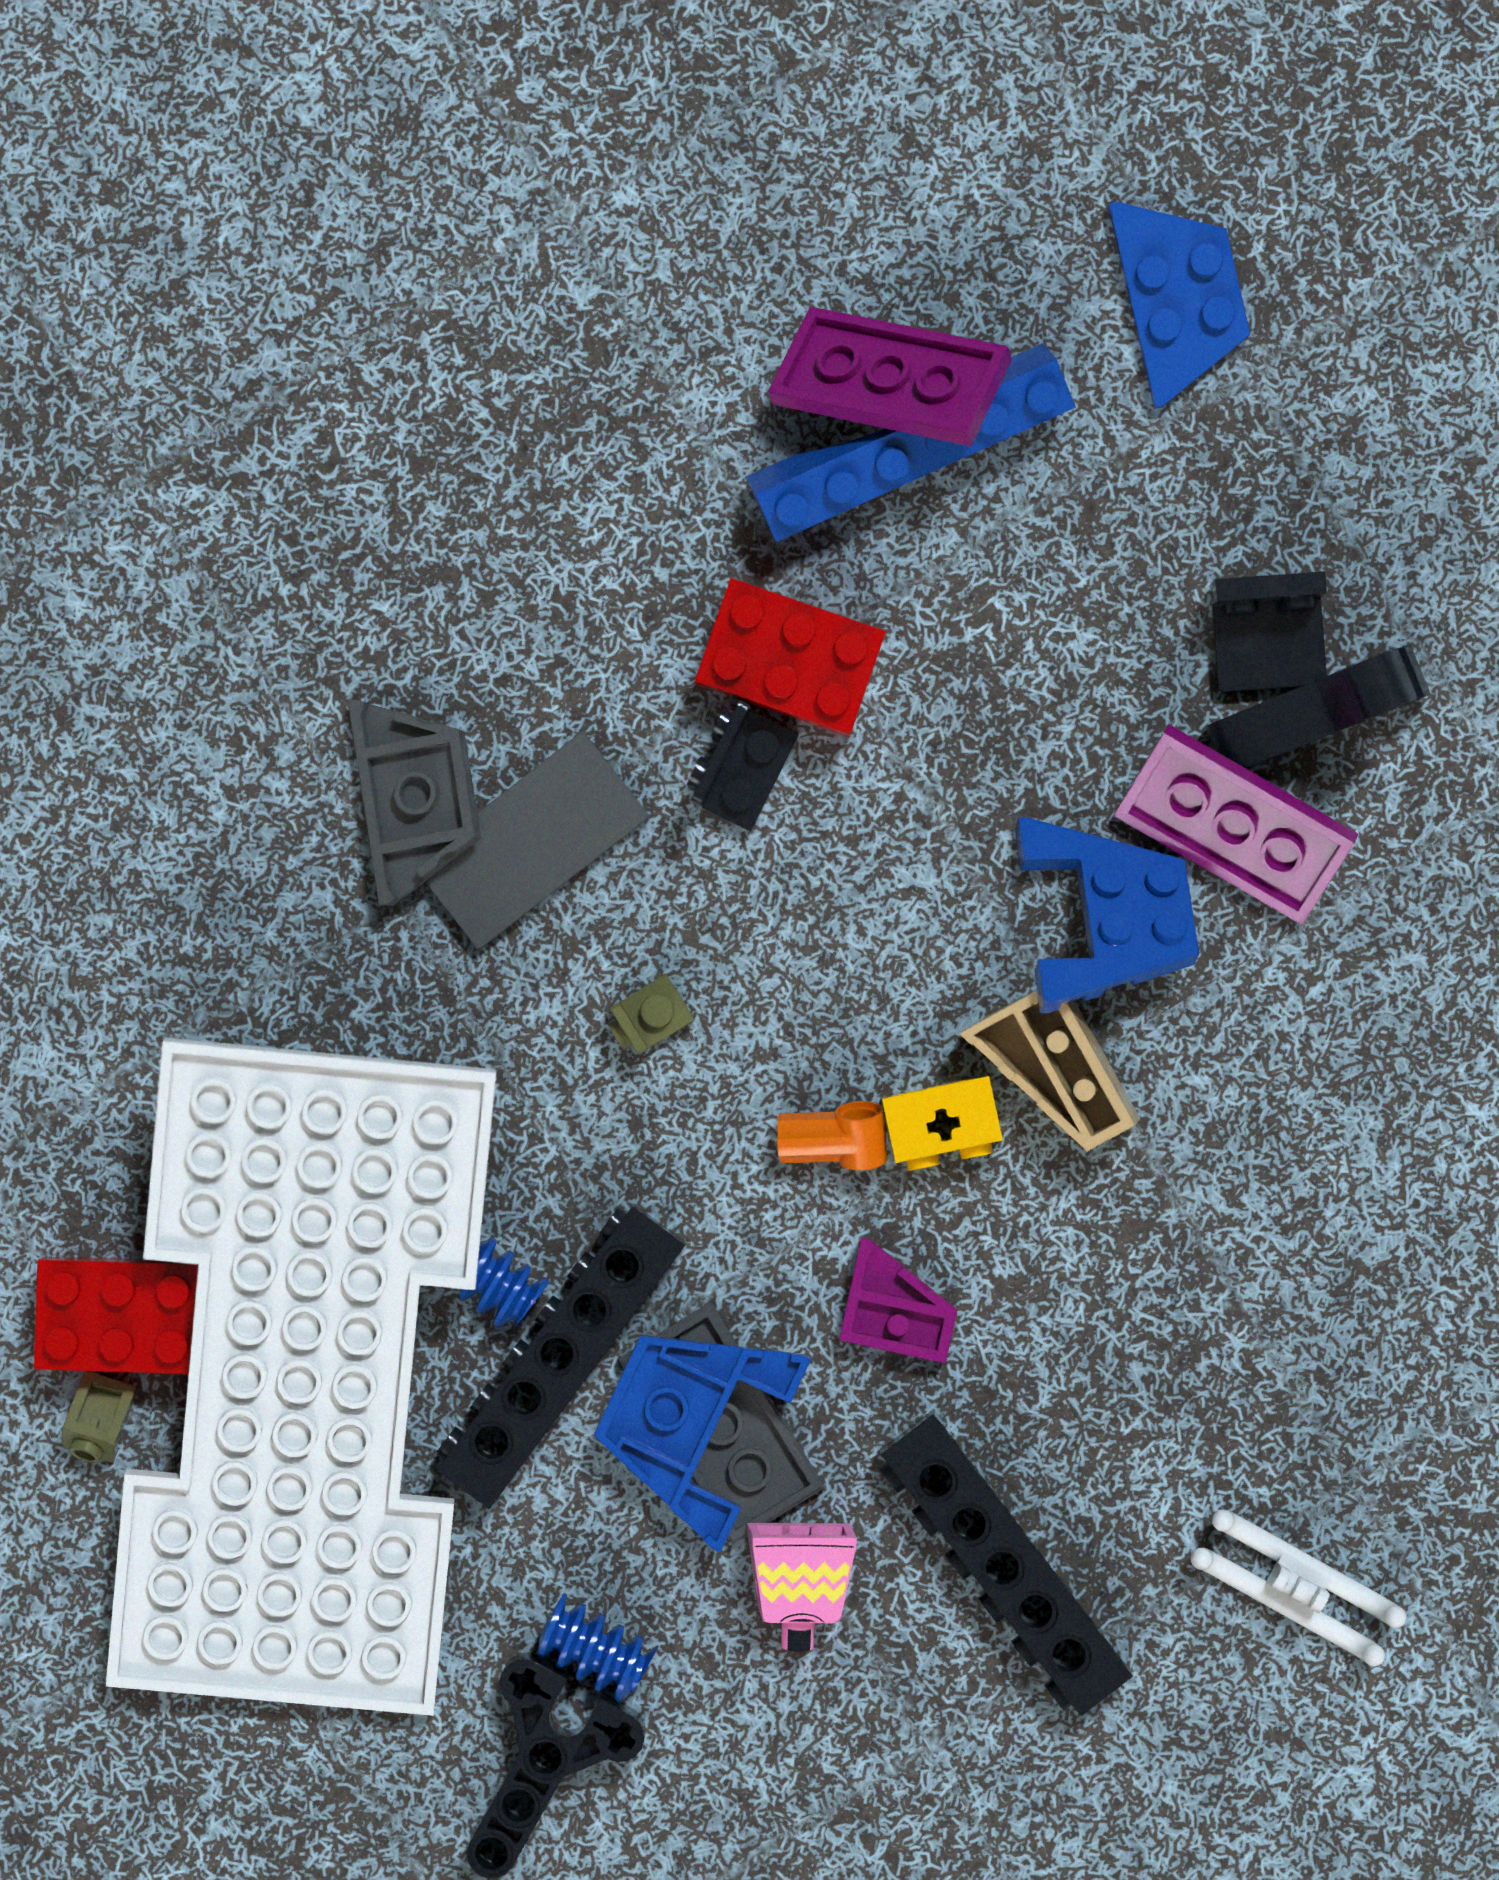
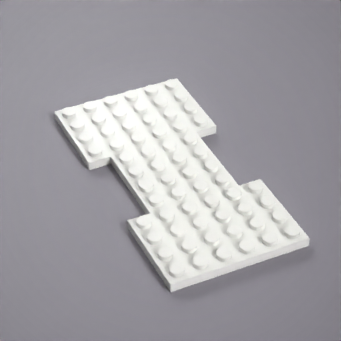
[106,1038,496,1716]

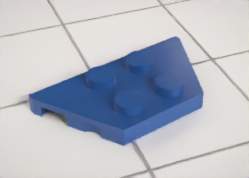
[1108,202,1250,409]

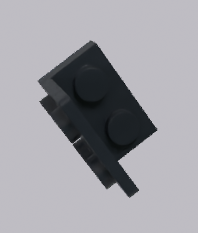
[1210,571,1327,692]
[686,701,799,832]

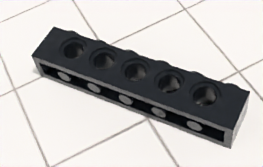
[436,1204,686,1509]
[878,1410,1133,1716]

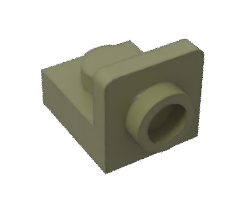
[607,974,695,1054]
[62,1371,137,1463]

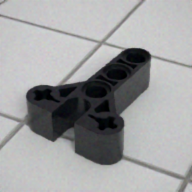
[1206,644,1431,769]
[467,1652,646,1879]

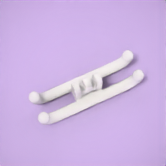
[1190,1509,1407,1666]

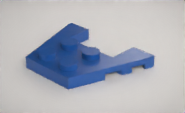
[1015,817,1199,1013]
[594,1335,811,1552]

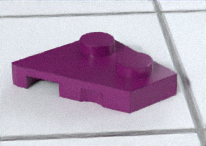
[839,1237,957,1363]

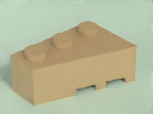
[959,989,1140,1151]

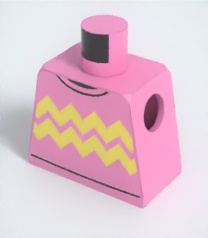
[747,1523,857,1652]

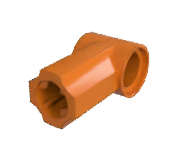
[777,1101,887,1171]

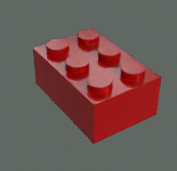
[695,577,886,738]
[34,1256,199,1374]

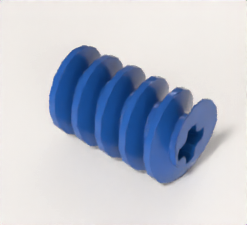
[445,1237,549,1329]
[537,1593,659,1703]

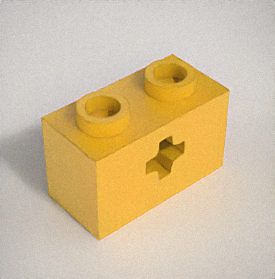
[881,1075,1003,1171]

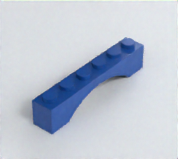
[745,343,1076,542]

